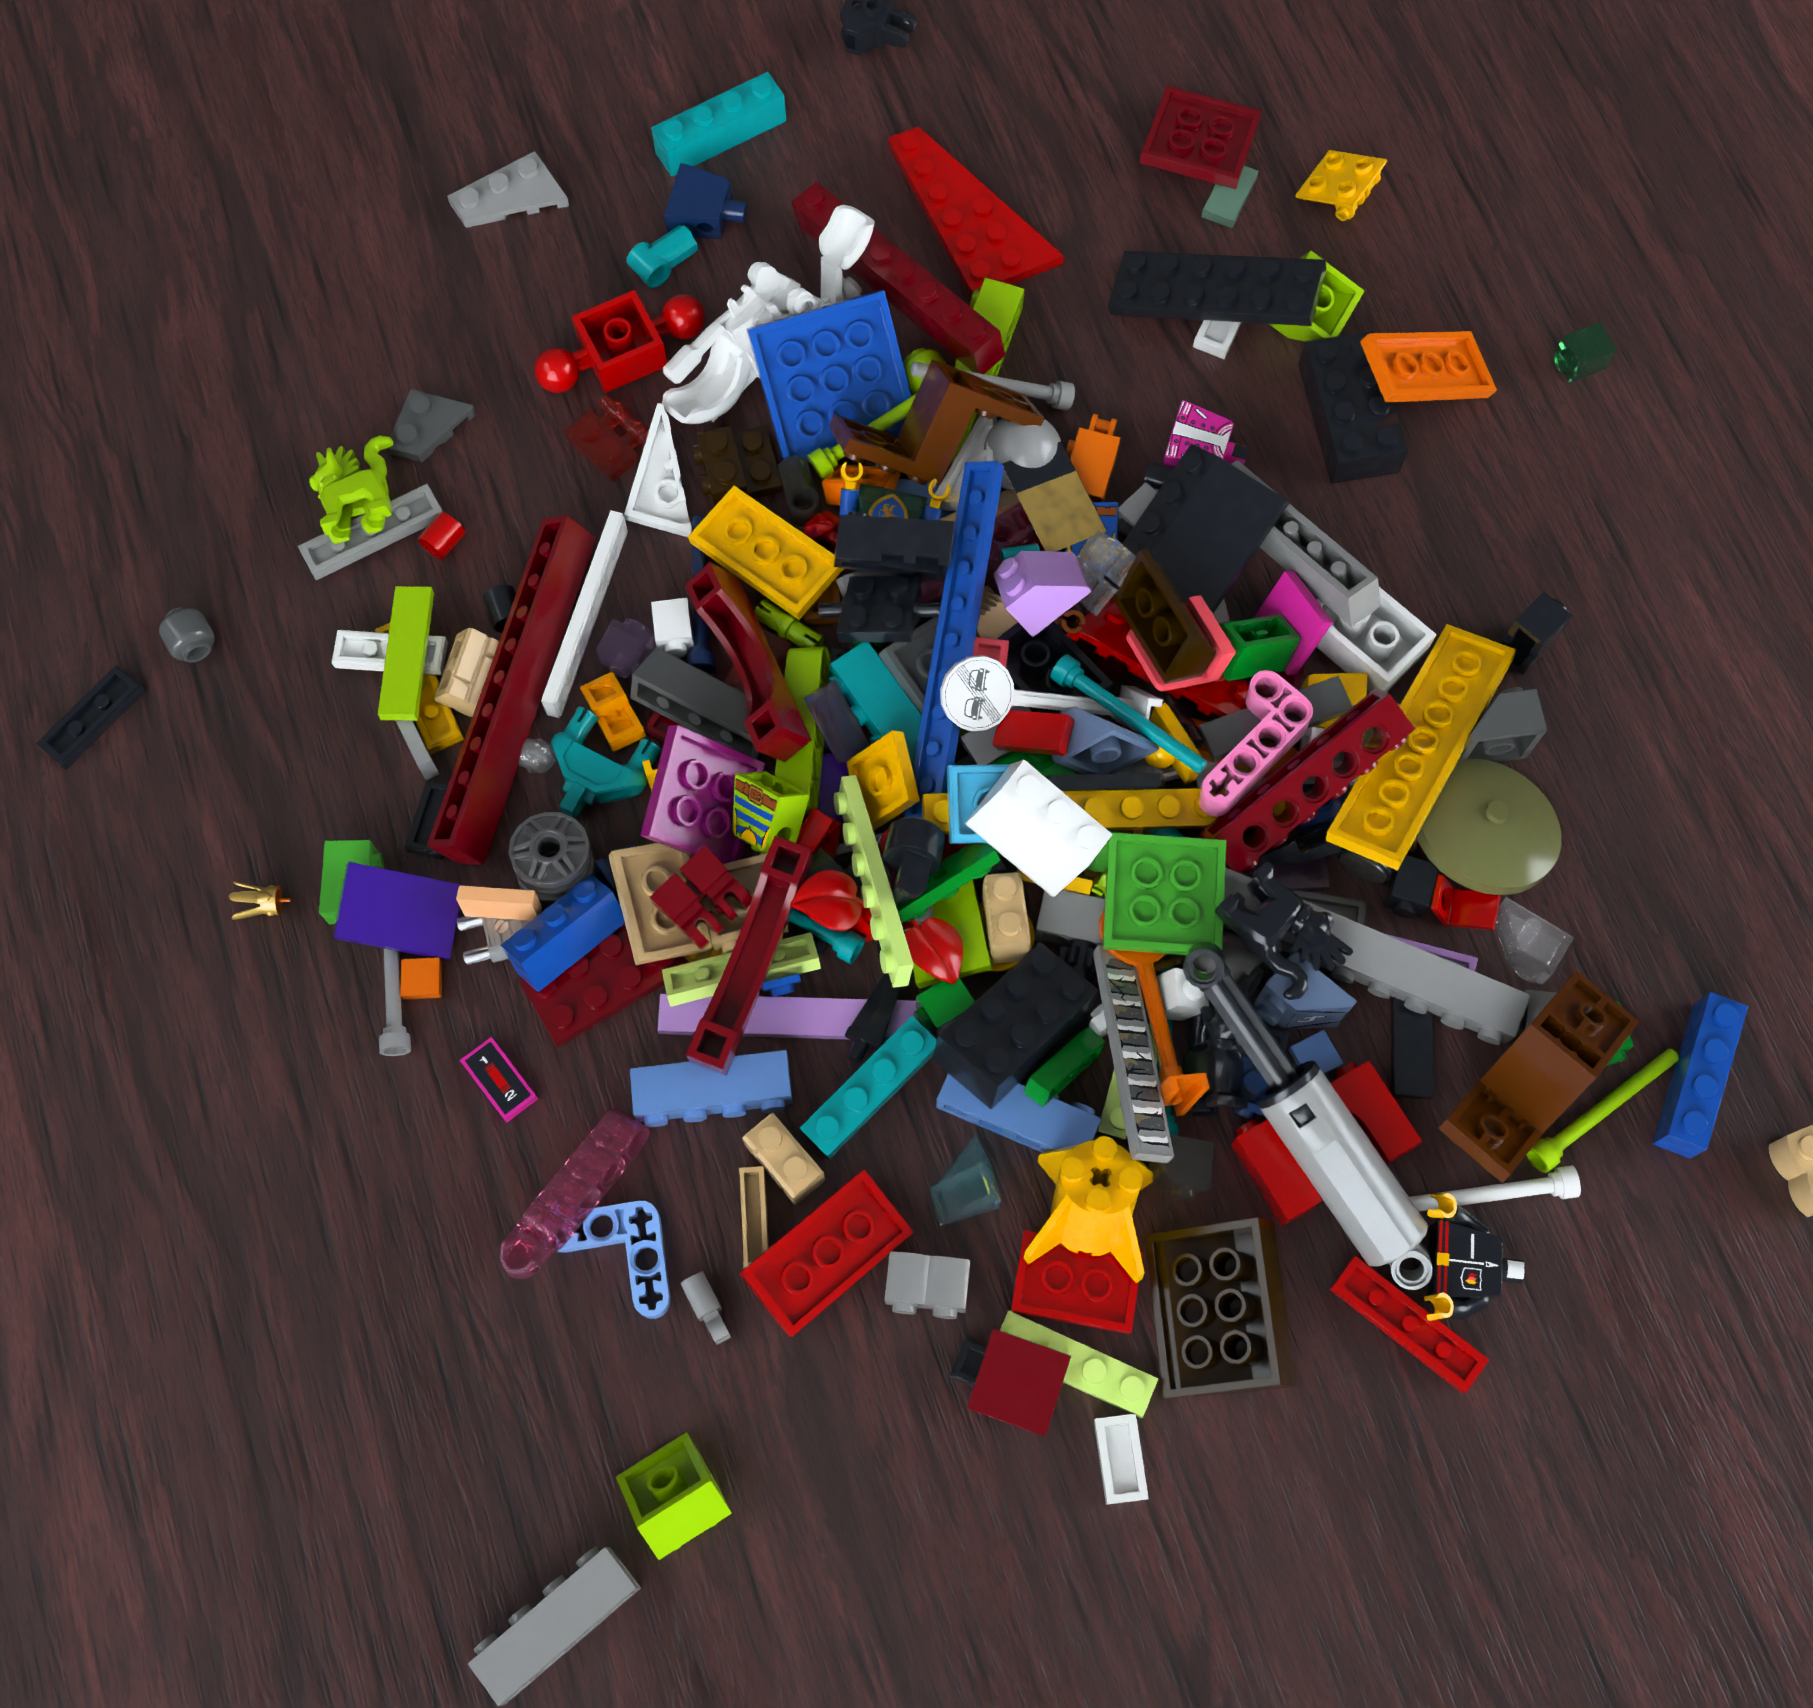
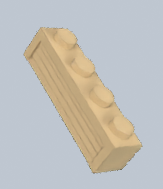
[739,1166,769,1268]

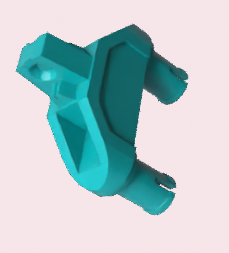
[551,706,662,819]

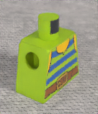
[733,771,810,857]

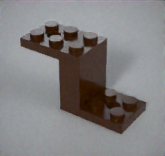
[829,359,1045,486]
[1438,970,1640,1183]

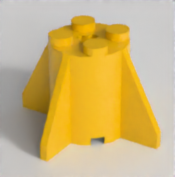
[1024,1136,1155,1283]

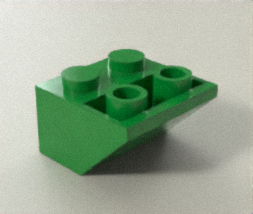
[1218,614,1301,681]

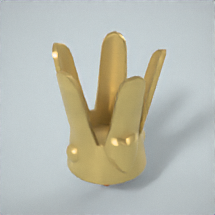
[229,881,291,920]

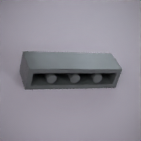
[630,647,764,761]

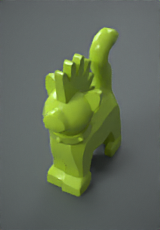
[309,435,394,544]

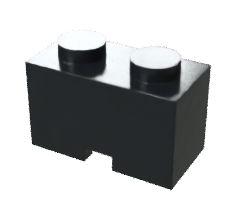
[1500,592,1573,674]

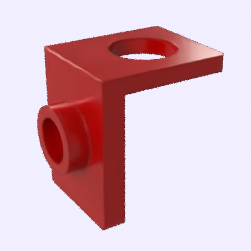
[1431,874,1501,930]

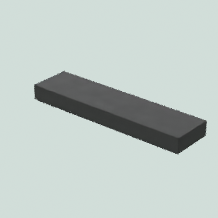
[1199,676,1353,762]

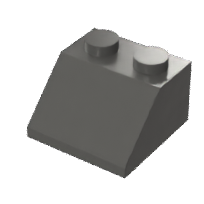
[1458,687,1547,762]

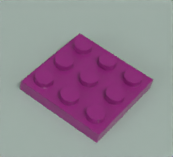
[640,725,765,864]

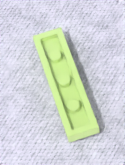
[662,932,821,1007]
[1000,1310,1158,1418]

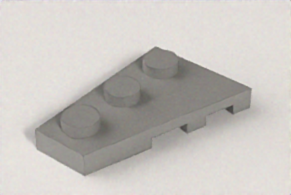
[447,151,569,228]

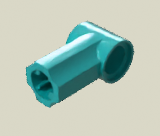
[626,225,698,288]

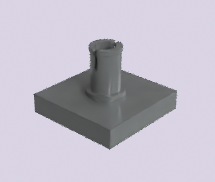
[878,617,938,715]

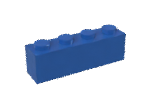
[1652,992,1748,1159]

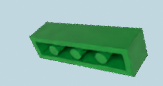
[1024,1027,1106,1107]

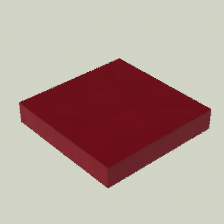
[967,1328,1071,1437]

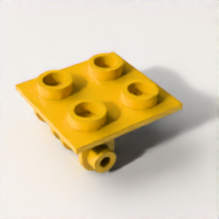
[1295,150,1387,221]

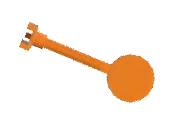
[1099,907,1210,1116]

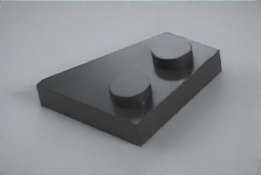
[387,389,476,463]

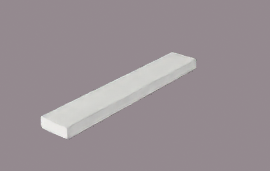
[541,510,628,718]

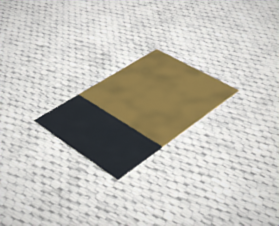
[1002,442,1107,552]

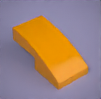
[580,671,646,752]

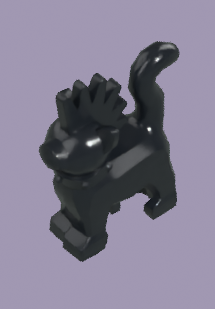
[1215,861,1353,1000]
[1181,1001,1248,1118]

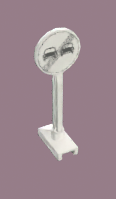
[940,655,1163,735]

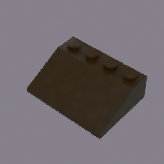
[1145,1217,1296,1399]

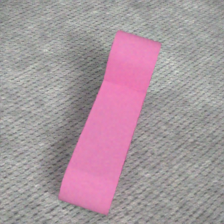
[1198,670,1313,817]

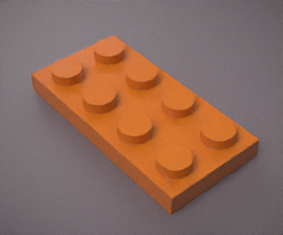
[1360,331,1497,402]

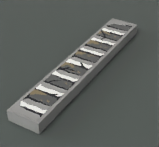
[1093,945,1174,1163]

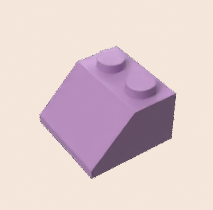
[993,551,1092,637]

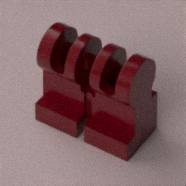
[649,845,752,950]

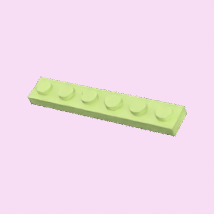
[834,775,914,988]

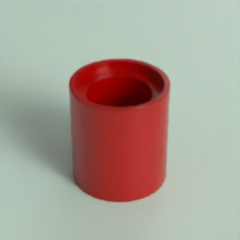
[418,512,466,560]

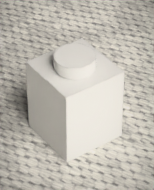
[651,598,694,658]
[1157,968,1209,1021]

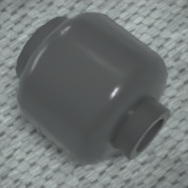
[159,607,215,663]

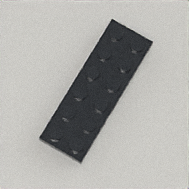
[1108,251,1327,326]

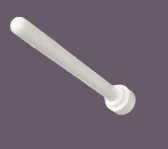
[1409,1165,1581,1212]

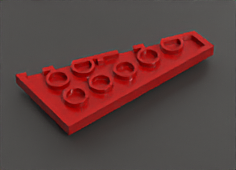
[888,126,1064,298]
[1065,597,1274,742]

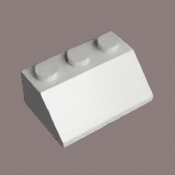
[964,760,1113,897]

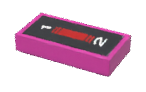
[460,1037,538,1123]

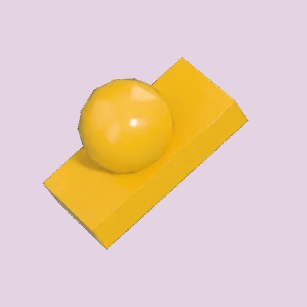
[1144,703,1203,785]

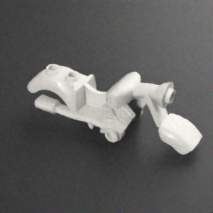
[662,205,875,424]

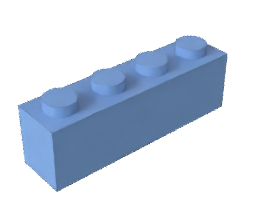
[630,1050,793,1127]
[936,1073,1101,1153]

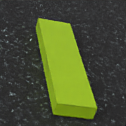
[378,586,434,721]

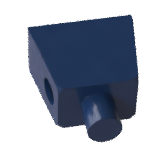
[664,163,748,239]

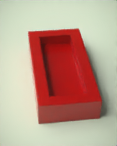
[992,710,1074,756]

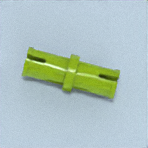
[754,599,825,648]

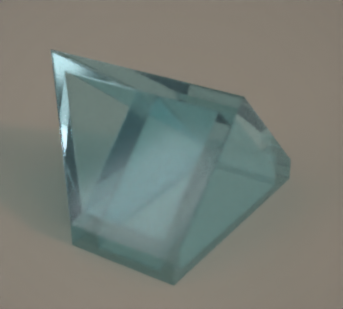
[929,1134,1001,1226]

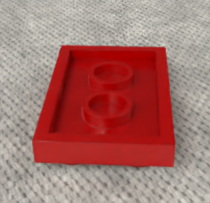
[1010,1230,1143,1335]

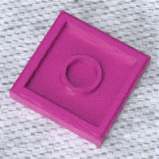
[1254,570,1333,675]

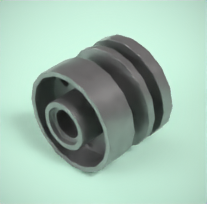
[508,812,596,910]

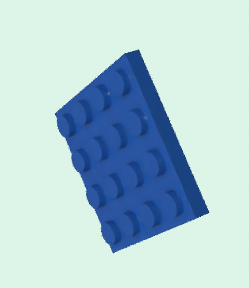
[746,290,911,469]

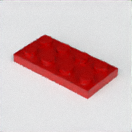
[739,1169,914,1337]

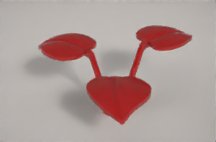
[790,828,963,984]

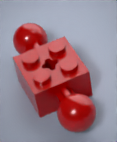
[534,290,705,393]

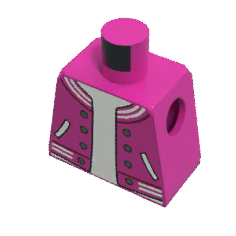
[1163,400,1249,467]

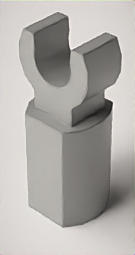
[680,1271,731,1345]

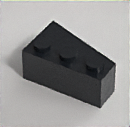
[833,512,955,582]

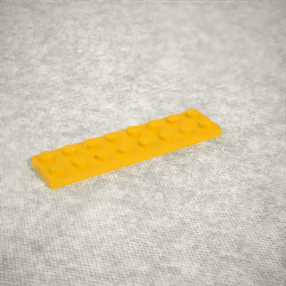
[1326,624,1516,871]

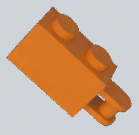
[1066,414,1120,502]

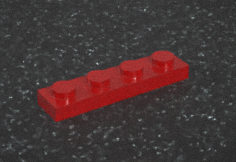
[1329,1256,1489,1394]

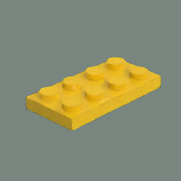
[688,486,845,620]

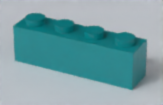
[651,71,786,177]
[828,642,922,769]
[800,1016,937,1159]

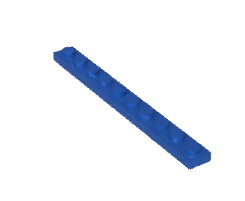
[904,461,1004,818]

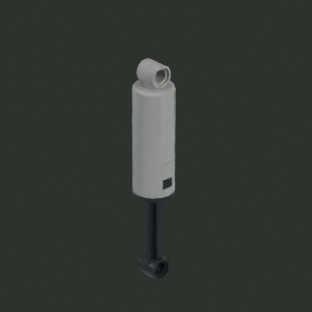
[1183,942,1432,1290]

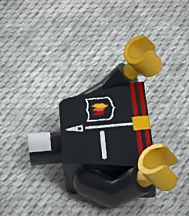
[1424,1193,1524,1321]

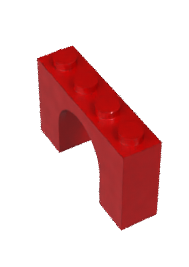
[1231,1061,1422,1227]

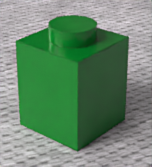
[913,978,975,1039]

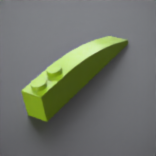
[951,278,1024,465]

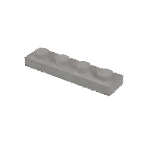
[298,484,443,580]

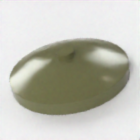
[1416,758,1562,895]

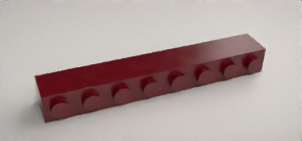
[791,181,1005,374]

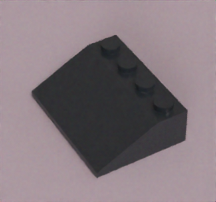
[1109,443,1289,613]

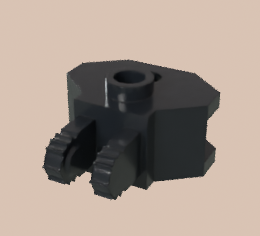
[840,0,918,56]

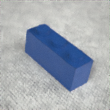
[500,874,625,992]

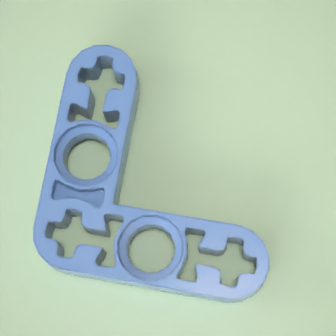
[543,1201,671,1319]

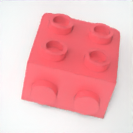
[1126,595,1236,691]

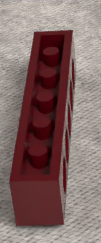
[1199,688,1415,873]

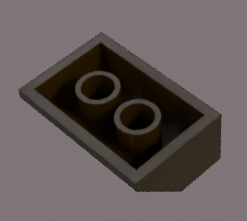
[1113,548,1216,684]

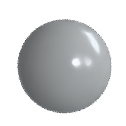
[984,418,1061,491]

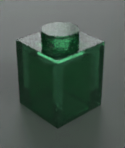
[1553,322,1617,382]

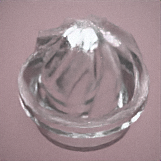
[518,737,556,773]

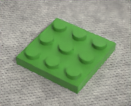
[1103,832,1226,957]

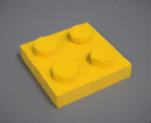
[846,730,920,831]

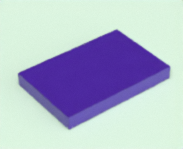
[333,862,463,960]

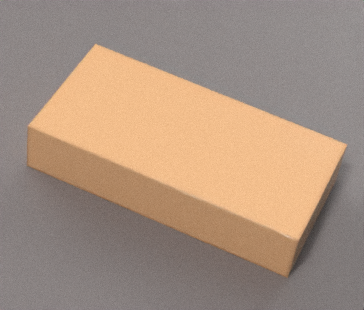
[456,886,542,921]

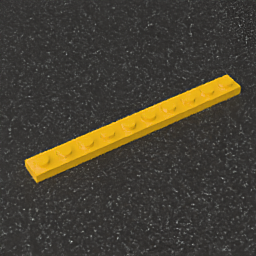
[921,787,1285,834]

